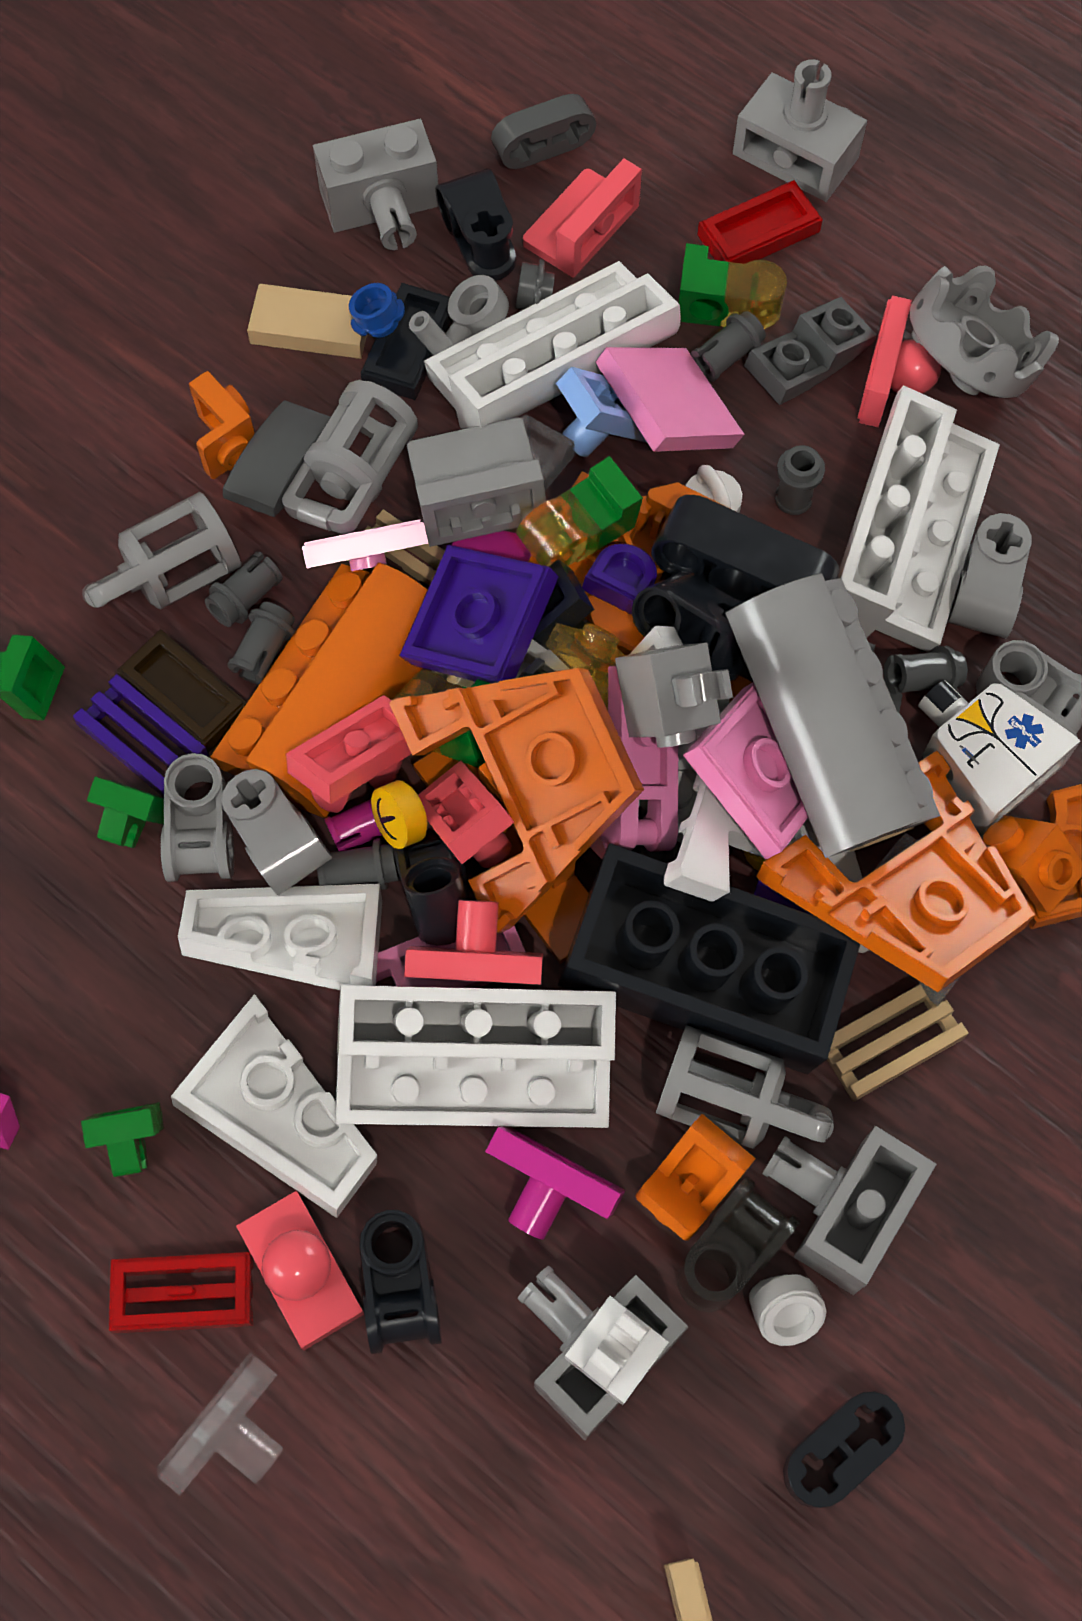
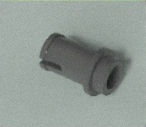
[691,311,766,382]
[775,445,825,515]
[205,551,283,627]
[227,602,295,684]
[883,646,968,694]
[317,839,400,890]

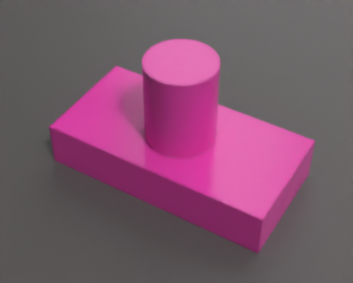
[485,1126,626,1240]

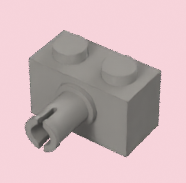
[733,60,867,202]
[313,118,439,250]
[762,1126,937,1295]
[517,1265,688,1440]

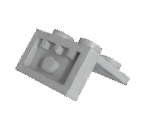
[407,417,548,547]

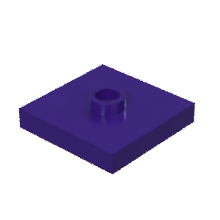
[399,545,559,683]

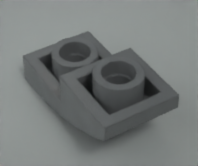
[744,297,877,405]
[223,400,331,517]

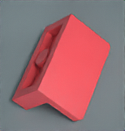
[523,158,642,278]

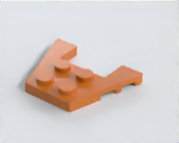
[389,668,644,934]
[756,751,1035,992]

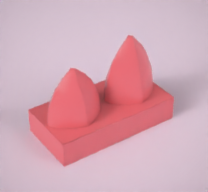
[286,695,411,813]

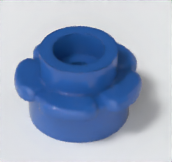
[349,283,405,338]

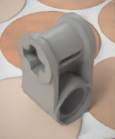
[947,513,1032,639]
[976,640,1082,738]
[161,753,235,882]
[221,769,332,895]

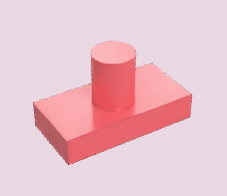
[418,761,514,868]
[404,900,543,985]

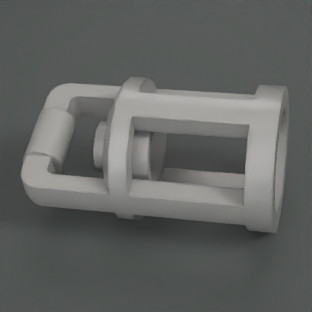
[282,380,418,534]
[82,492,241,610]
[656,1025,834,1149]

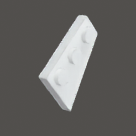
[178,884,382,990]
[171,994,377,1218]

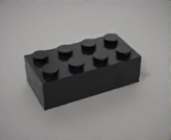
[558,843,860,1075]

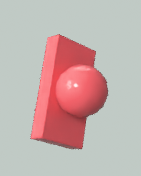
[857,295,941,428]
[236,1190,364,1351]

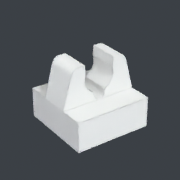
[565,1296,669,1405]

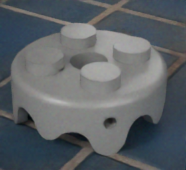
[910,266,1059,398]

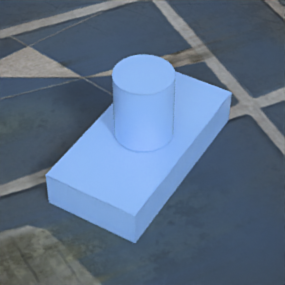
[556,367,647,457]

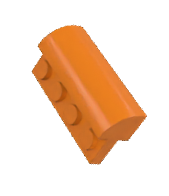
[210,562,428,818]

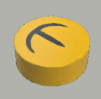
[371,780,427,849]

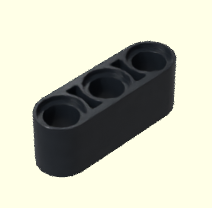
[651,495,840,602]

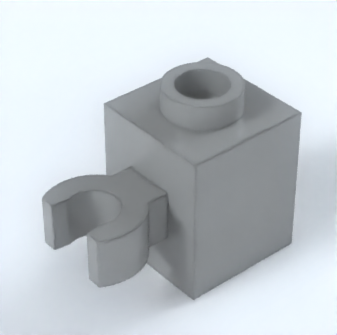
[615,643,733,748]

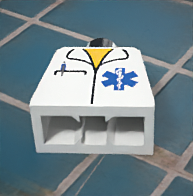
[918,680,1080,837]

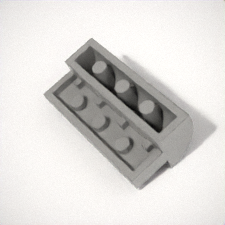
[726,573,940,858]

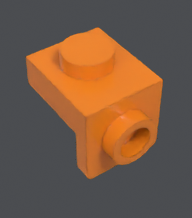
[189,370,255,479]
[983,815,1082,913]
[635,1114,756,1241]

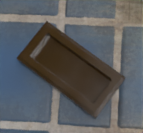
[116,629,247,753]

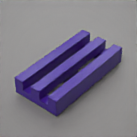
[73,674,209,798]

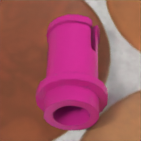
[324,799,382,851]

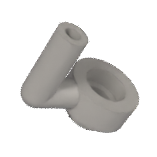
[409,275,509,356]

